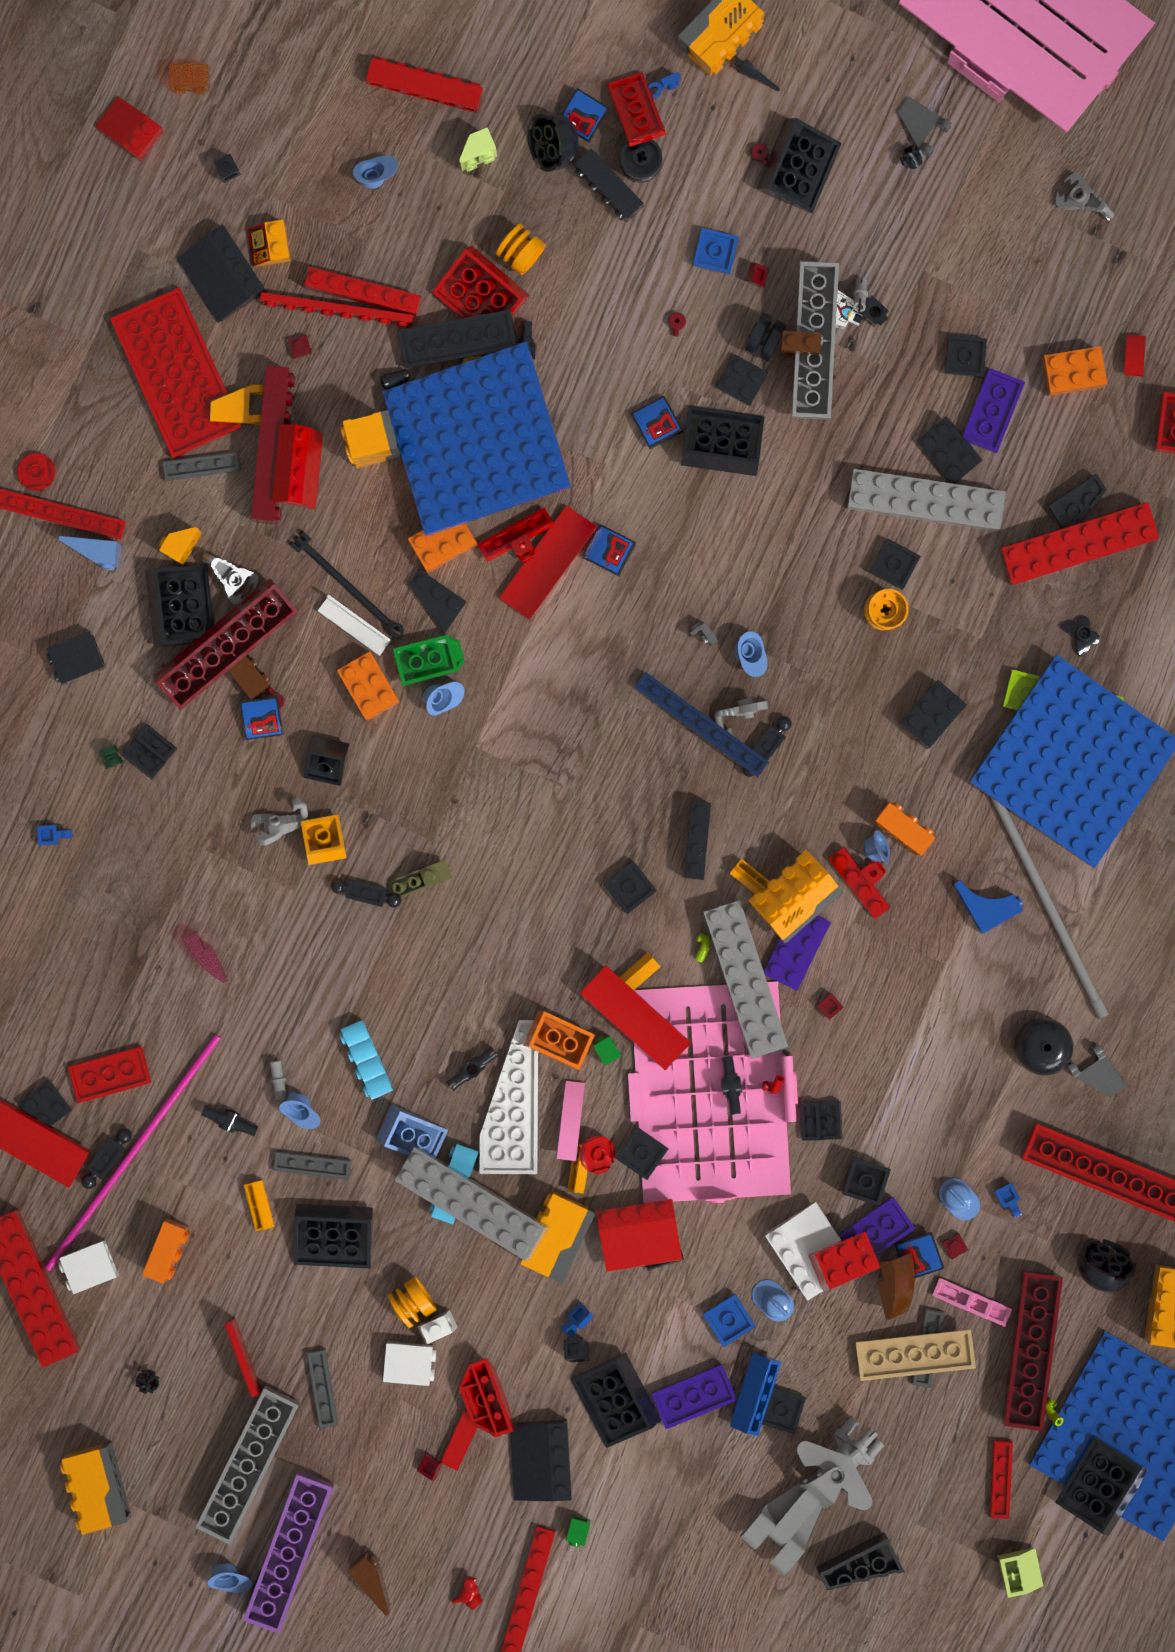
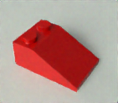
[95,96,164,162]

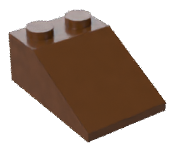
[348,1550,391,1616]

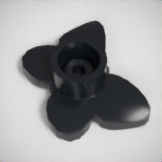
[1061,616,1100,656]

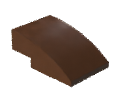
[877,1253,915,1320]

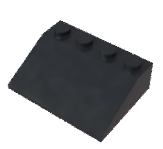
[756,118,842,213]
[177,225,266,323]
[681,406,765,476]
[145,565,214,647]
[294,1204,373,1269]
[571,1352,661,1448]
[510,1420,572,1502]
[1055,1437,1148,1536]

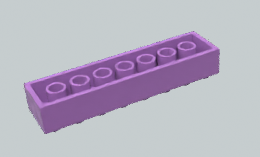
[243,1471,334,1634]

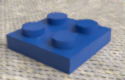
[693,228,739,275]
[703,1294,756,1347]

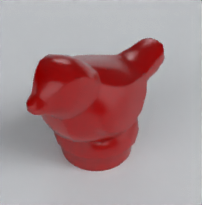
[451,1576,483,1610]

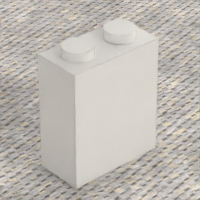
[58,1240,119,1294]
[383,1341,437,1386]

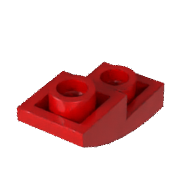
[1124,335,1146,377]

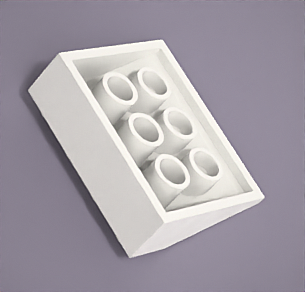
[765,1202,841,1301]

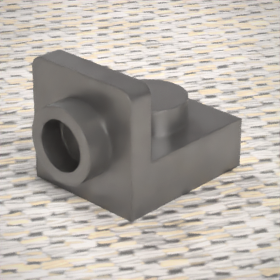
[689,622,718,646]

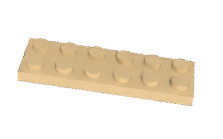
[856,1329,976,1381]

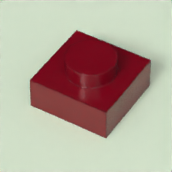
[746,263,769,287]
[288,335,312,359]
[817,993,844,1020]
[942,1233,968,1259]
[417,1454,443,1481]

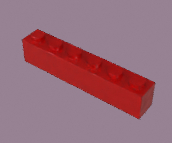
[366,57,483,114]
[304,267,421,317]

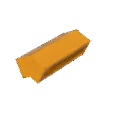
[730,858,769,894]
[620,952,661,990]
[567,1143,587,1194]
[244,1179,275,1231]

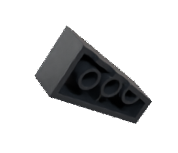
[816,1532,905,1591]

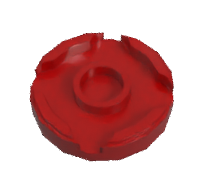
[17,453,56,491]
[580,1135,616,1174]

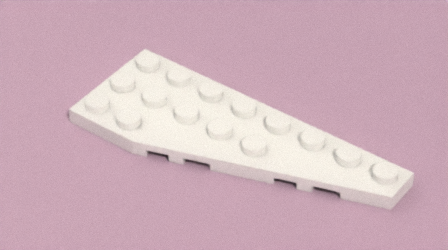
[480,1020,538,1174]

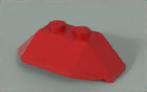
[459,1358,514,1437]

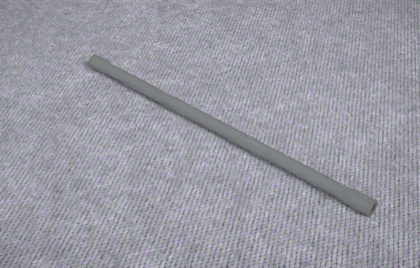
[991,797,1109,1019]

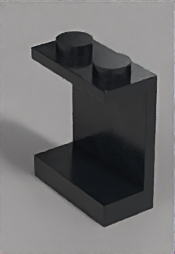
[46,631,106,685]

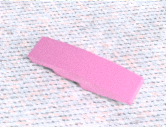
[557,1081,585,1161]
[932,1278,1014,1327]

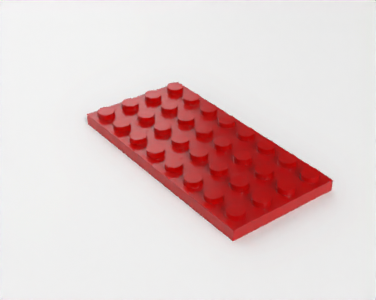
[110,287,243,459]

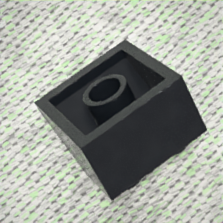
[304,735,350,786]

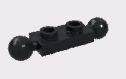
[742,716,792,777]
[331,879,402,908]
[81,1128,132,1189]

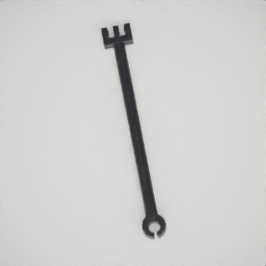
[289,530,404,638]

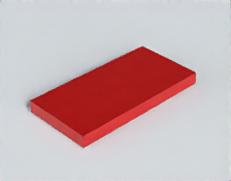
[606,72,666,147]
[67,1046,152,1104]
[225,1318,262,1397]

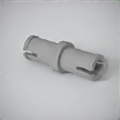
[853,277,868,312]
[269,1060,287,1100]

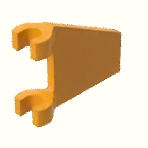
[210,385,264,425]

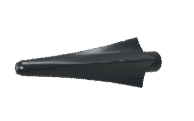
[734,58,780,91]

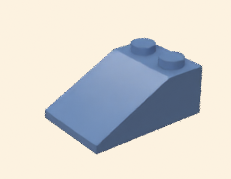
[59,536,122,571]
[376,1105,448,1157]

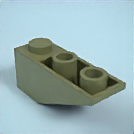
[388,860,452,897]

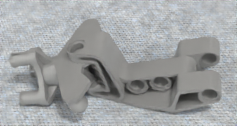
[740,1416,884,1576]

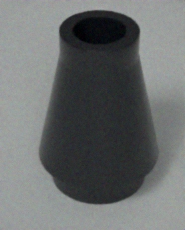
[380,369,410,390]

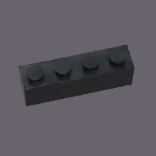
[575,148,644,222]
[684,801,711,880]

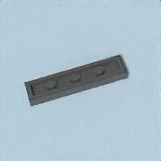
[162,451,241,481]
[273,1151,352,1180]
[911,1308,944,1388]
[306,1349,338,1429]

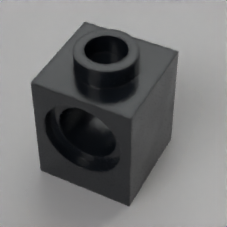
[214,154,241,183]
[858,295,889,328]
[564,1338,590,1363]

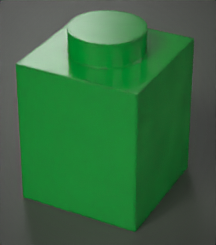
[593,1035,621,1066]
[566,1515,591,1547]

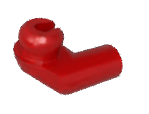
[761,1075,785,1094]

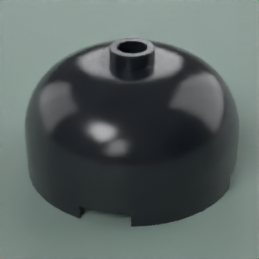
[527,112,579,172]
[1014,1018,1074,1076]
[1077,1238,1136,1292]

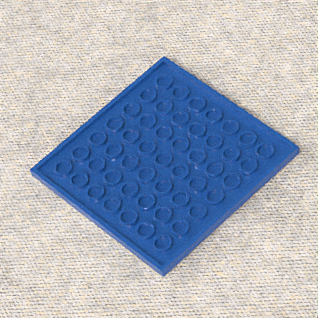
[382,342,571,536]
[969,655,1175,868]
[1029,1330,1175,1542]

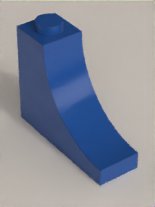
[953,880,1023,934]

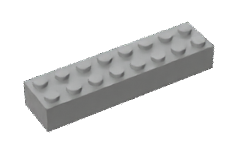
[792,261,839,420]
[847,469,1006,532]
[703,900,788,1060]
[395,1147,549,1261]
[195,1385,300,1545]

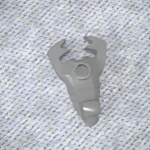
[1056,172,1114,221]
[202,553,259,605]
[714,698,771,735]
[251,797,308,846]

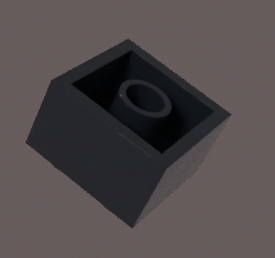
[841,1156,891,1206]

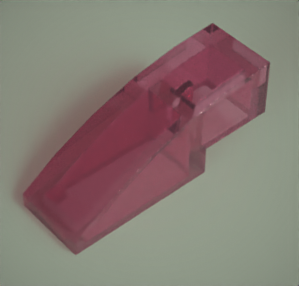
[182,932,229,983]

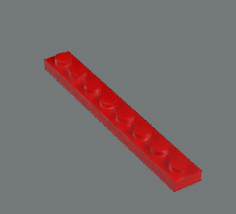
[260,292,414,328]
[0,489,127,540]
[501,1525,556,1652]

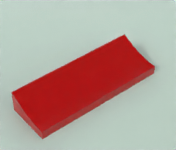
[499,505,598,620]
[580,965,692,1070]
[0,1099,91,1188]

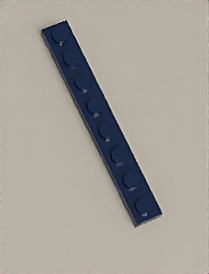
[634,672,769,778]

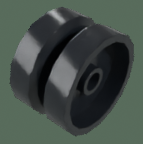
[620,139,662,183]
[744,312,787,362]

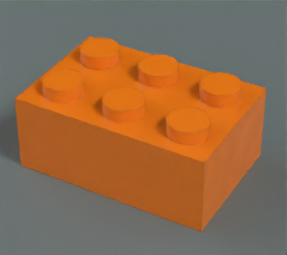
[1042,346,1107,396]
[408,523,477,574]
[337,651,400,721]
[873,802,935,857]
[523,1010,595,1070]
[142,1218,191,1284]

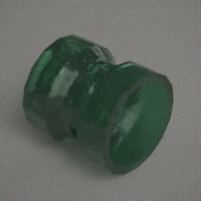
[99,745,123,769]

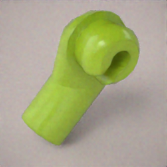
[695,933,710,962]
[1045,1398,1064,1426]

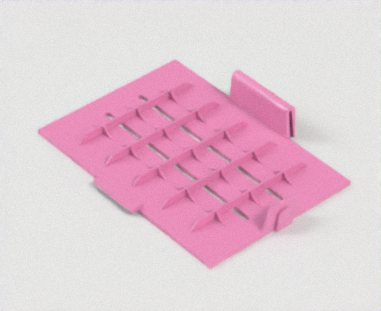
[899,0,1155,133]
[628,981,798,1203]

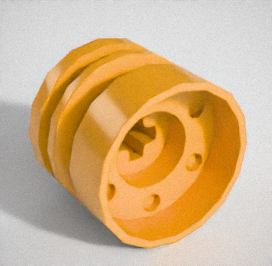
[496,223,546,275]
[864,589,908,630]
[387,1276,437,1328]

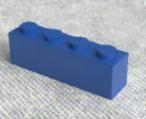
[730,1353,782,1436]

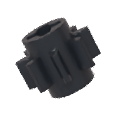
[899,145,925,169]
[135,1369,159,1394]

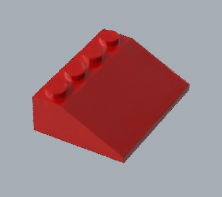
[432,246,530,318]
[272,424,323,510]
[596,1199,682,1272]

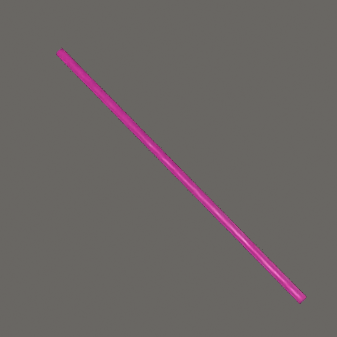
[44,1034,221,1271]

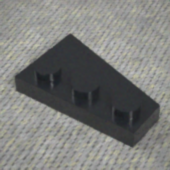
[1047,474,1107,528]
[409,569,467,633]

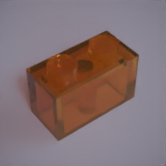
[169,64,210,94]

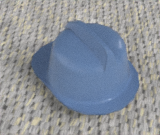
[353,155,398,189]
[734,631,768,677]
[421,681,465,716]
[864,830,890,865]
[279,1091,321,1129]
[939,1178,980,1220]
[752,1280,794,1322]
[207,1563,253,1593]

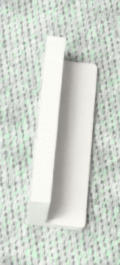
[318,595,391,656]

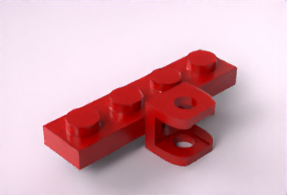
[477,507,554,562]
[828,846,891,919]

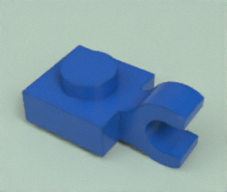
[648,72,681,99]
[37,825,72,845]
[994,1182,1022,1218]
[561,1302,594,1338]

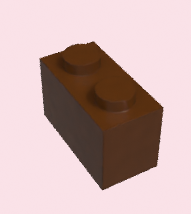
[781,331,822,355]
[228,656,271,700]

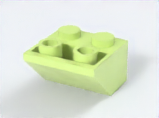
[459,128,497,172]
[997,1548,1043,1598]

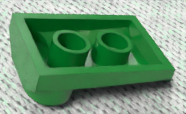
[393,634,465,686]

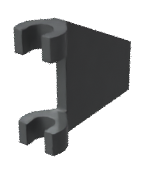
[898,97,951,158]
[1066,1043,1127,1097]

